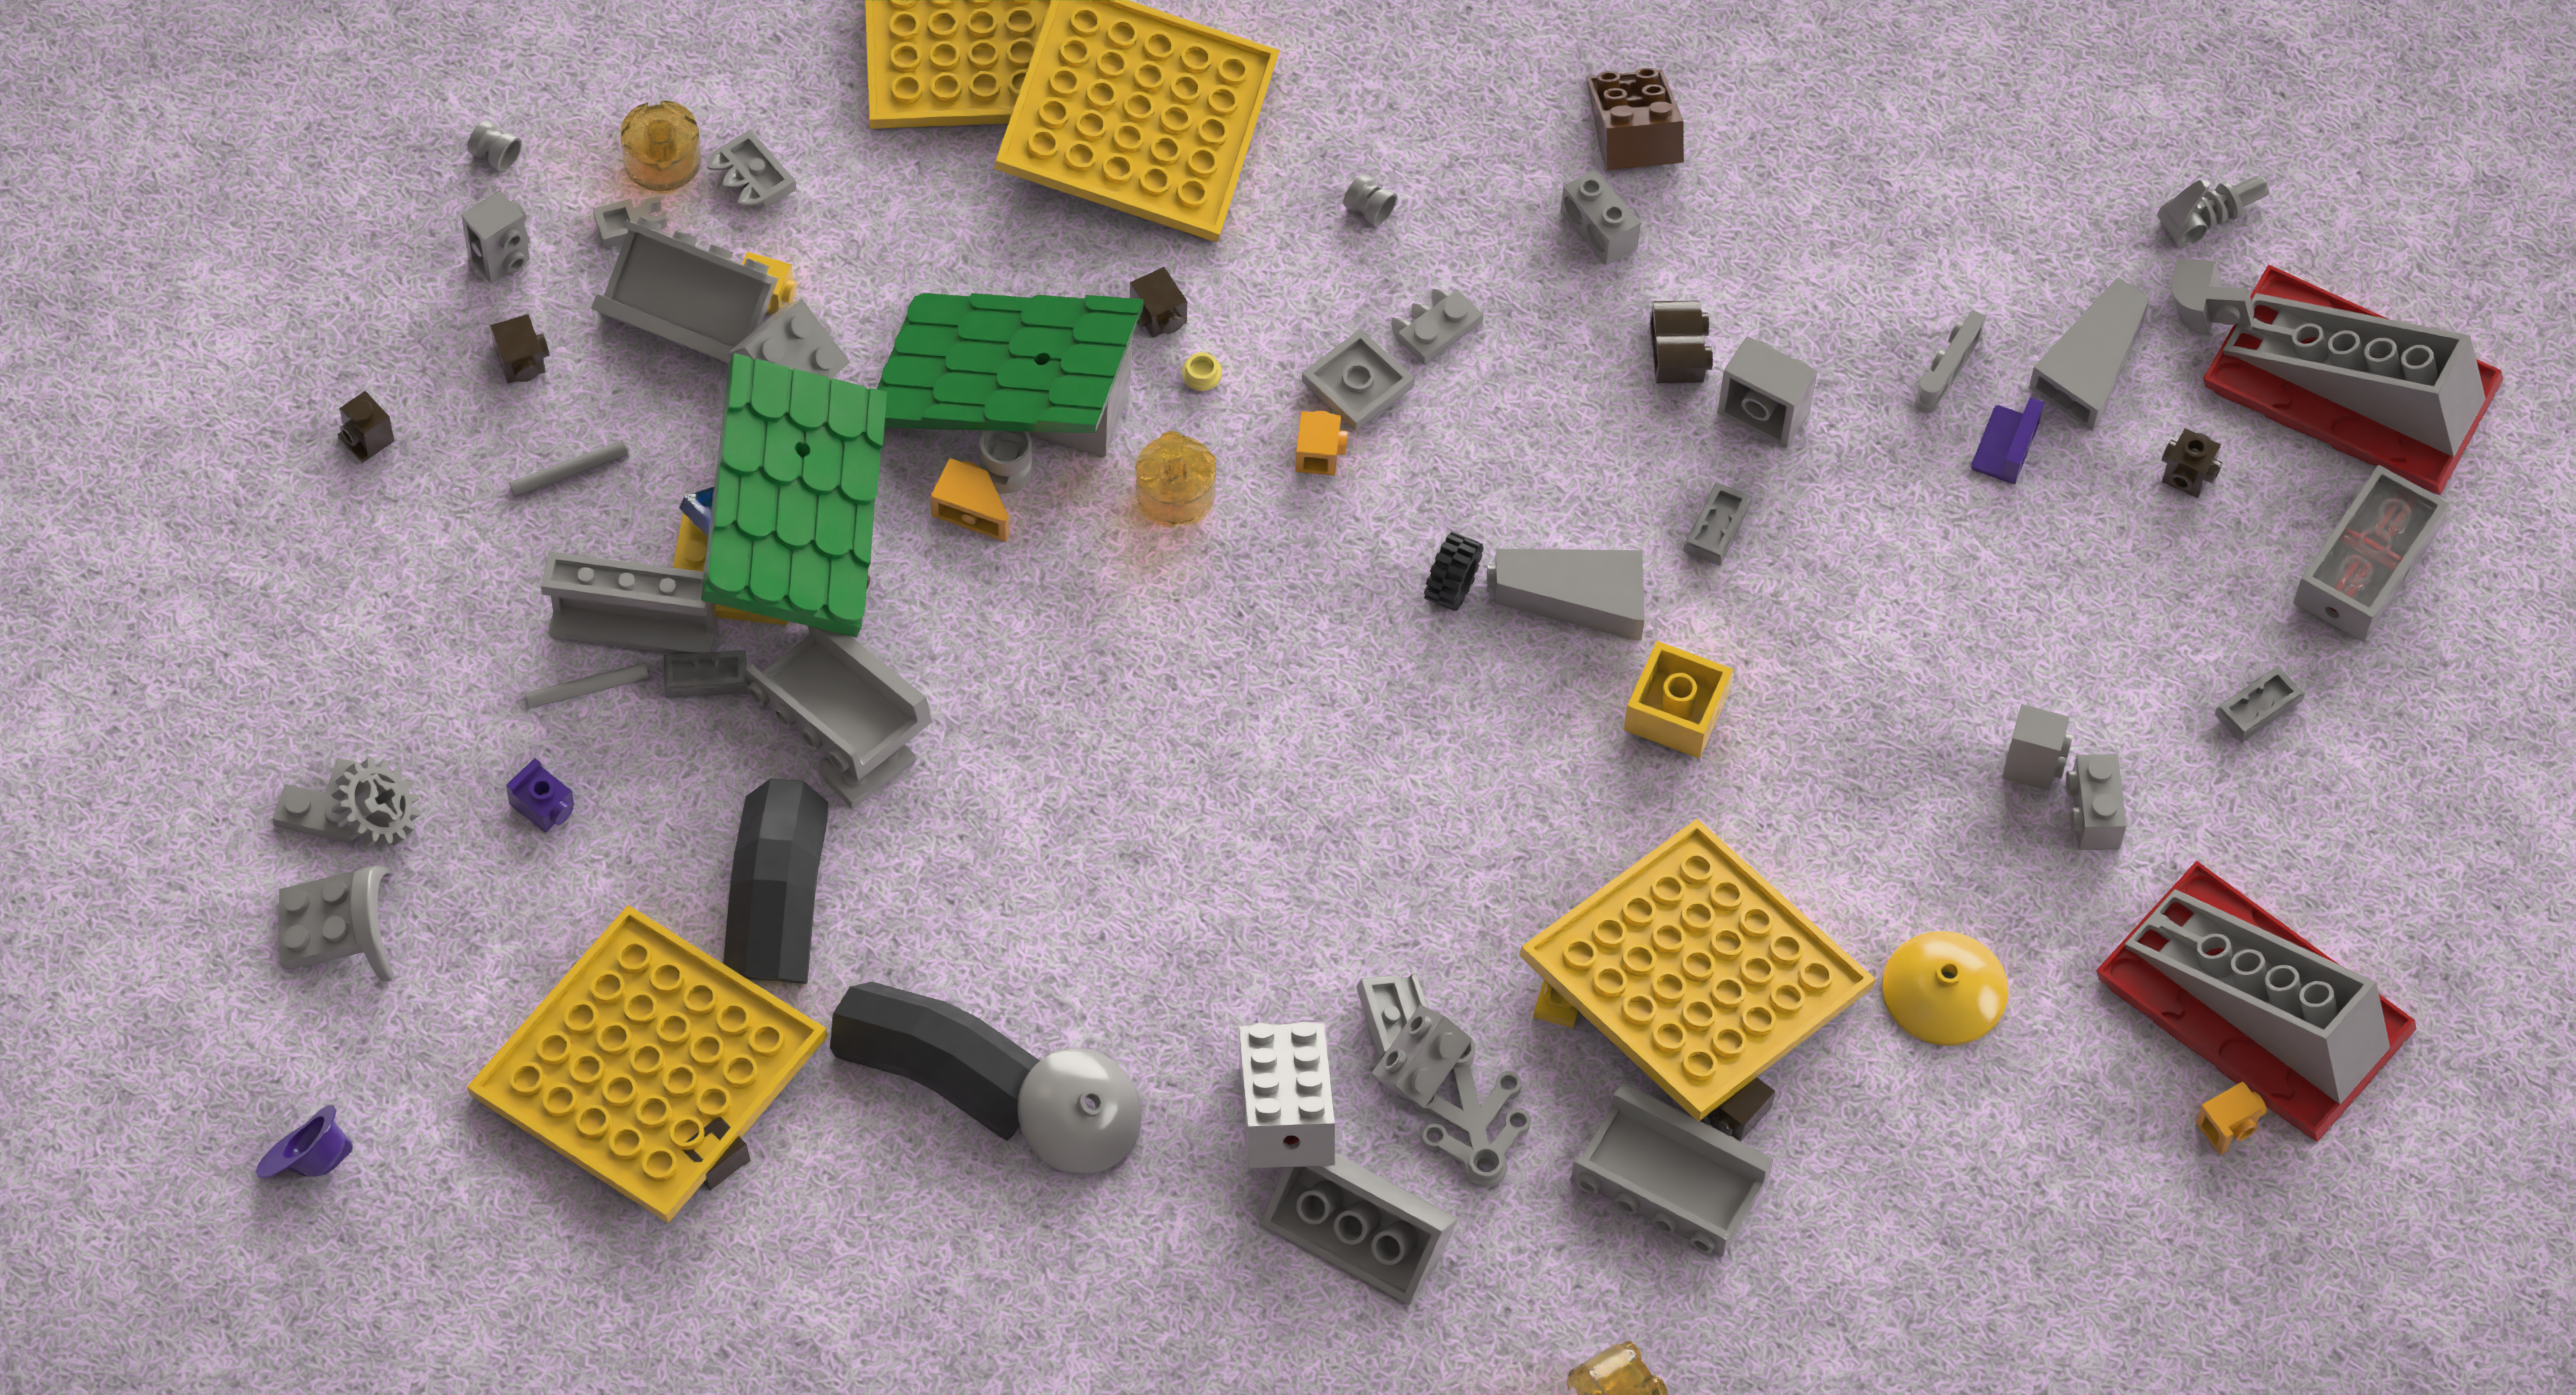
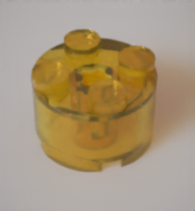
[621,101,702,194]
[1135,431,1216,527]
[1567,1341,1668,1395]

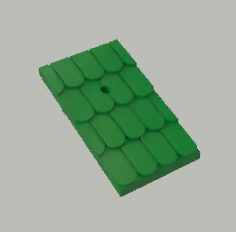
[877,293,1144,457]
[701,353,887,638]

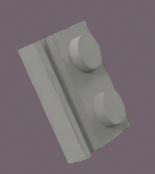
[1356,973,1428,1060]

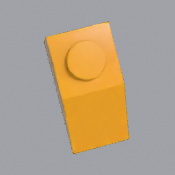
[931,458,1009,542]

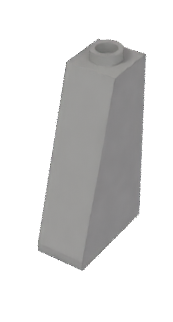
[2029,277,2150,431]
[1487,549,1645,640]

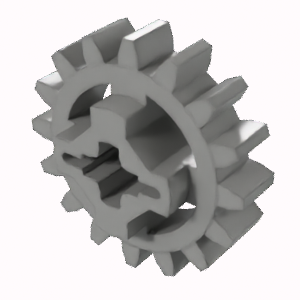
[330,758,420,850]

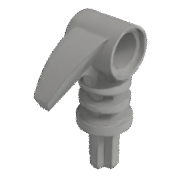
[2157,176,2269,248]

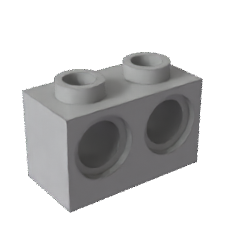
[1560,169,1641,266]

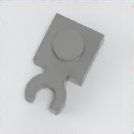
[593,197,667,249]

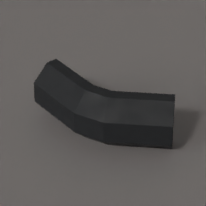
[723,778,829,984]
[830,982,1040,1141]

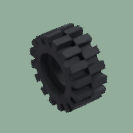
[1424,532,1484,611]

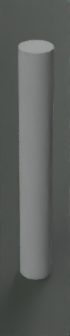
[509,440,628,497]
[525,663,649,709]

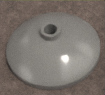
[1017,1048,1142,1175]

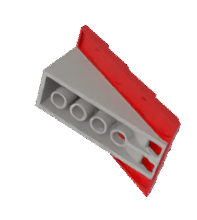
[2203,264,2503,495]
[2096,860,2417,1142]

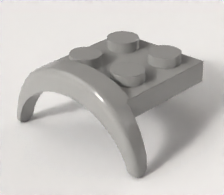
[279,865,393,981]

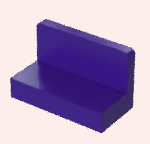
[1971,397,2045,485]

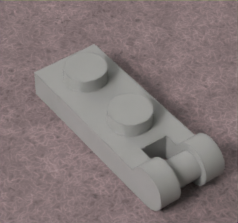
[1915,310,1986,413]

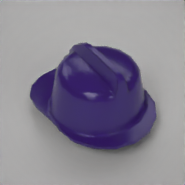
[256,1105,353,1179]

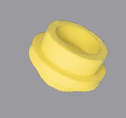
[1182,352,1222,391]

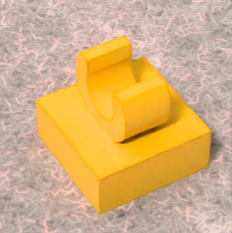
[1533,980,1579,1028]

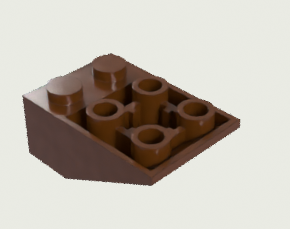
[1586,67,1684,170]

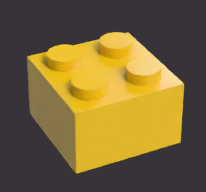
[1623,641,1733,759]

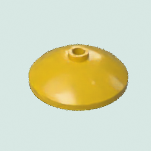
[1882,931,2008,1046]

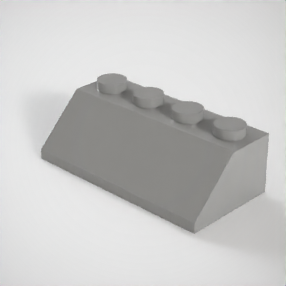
[1260,1152,1458,1305]

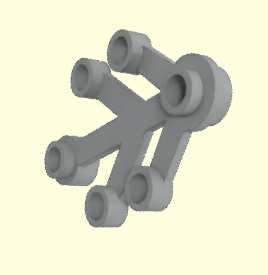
[1412,1040,1531,1187]

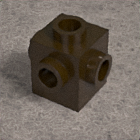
[2161,428,2223,498]

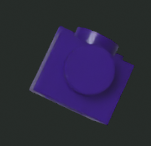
[506,758,574,833]

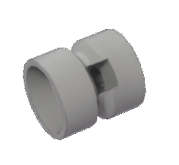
[980,430,1032,493]

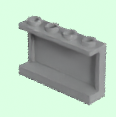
[591,216,779,363]
[541,551,718,654]
[745,626,932,781]
[1571,1081,1773,1257]

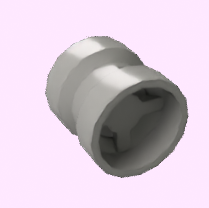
[467,119,522,172]
[1343,173,1398,227]

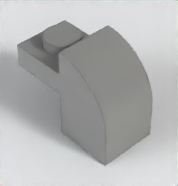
[2171,259,2254,335]

